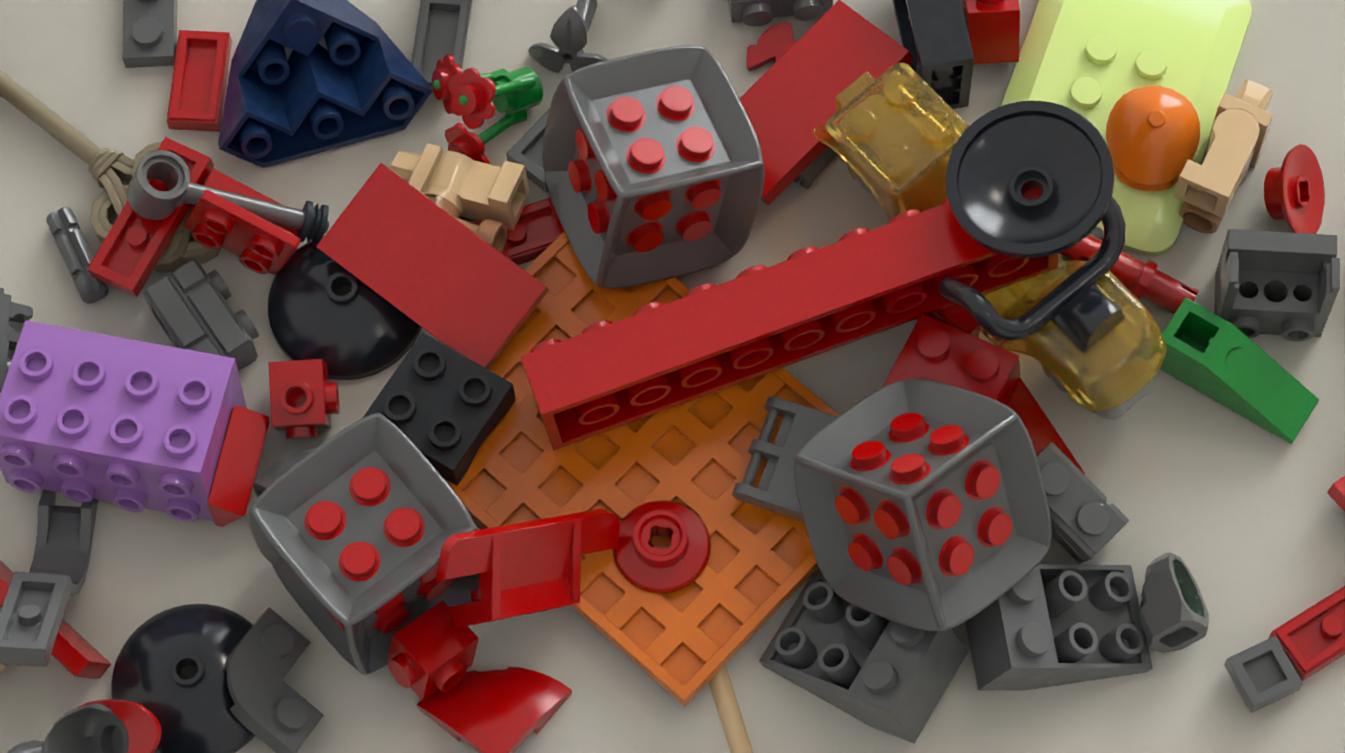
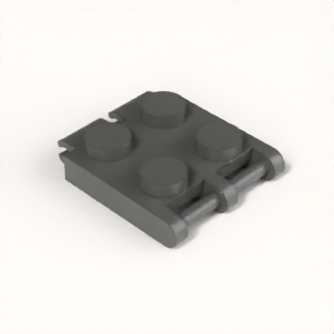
[732,396,838,522]

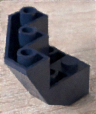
[218,0,433,168]

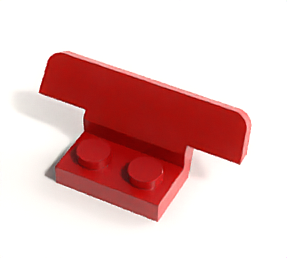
[435,509,620,629]

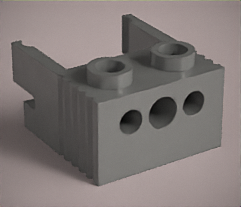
[1214,229,1340,341]

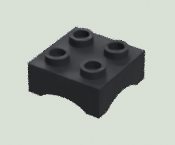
[363,332,516,486]

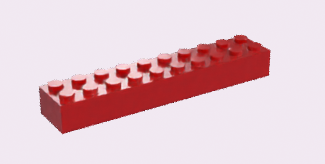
[520,189,1059,450]

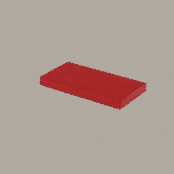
[739,0,914,206]
[316,163,549,370]

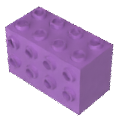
[0,320,247,522]

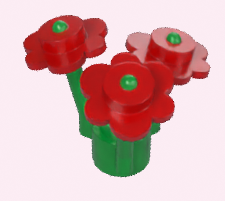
[432,54,543,164]

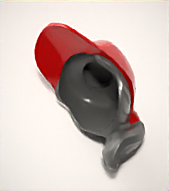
[7,700,162,753]

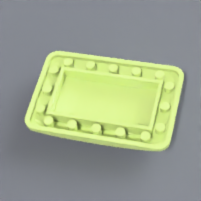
[1001,0,1252,257]

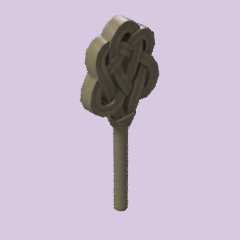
[0,70,221,273]

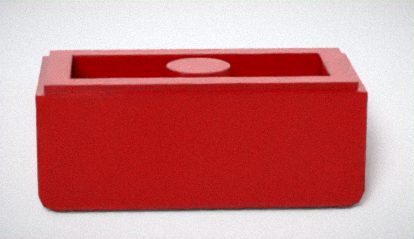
[207,405,270,527]

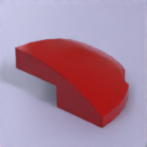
[417,666,572,753]

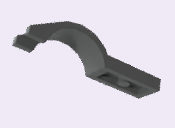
[0,490,98,667]

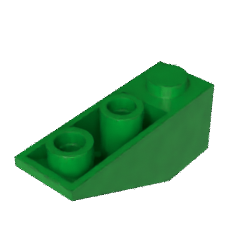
[1152,297,1319,444]

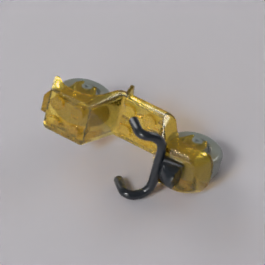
[813,62,1167,419]

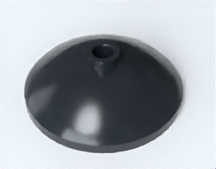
[946,100,1114,258]
[268,235,422,380]
[111,604,255,753]

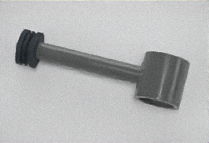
[127,150,329,246]

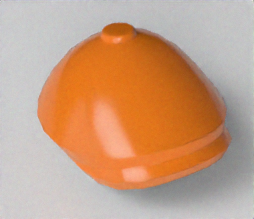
[1106,86,1200,191]

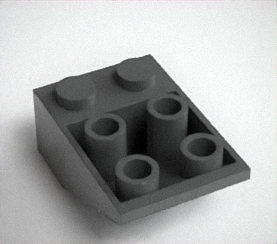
[965,564,1153,690]
[759,572,969,743]

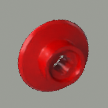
[1264,144,1325,234]
[612,500,711,593]

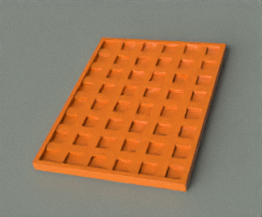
[445,231,840,707]

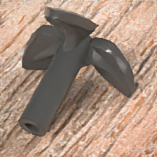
[528,0,609,73]

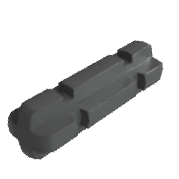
[46,207,109,304]

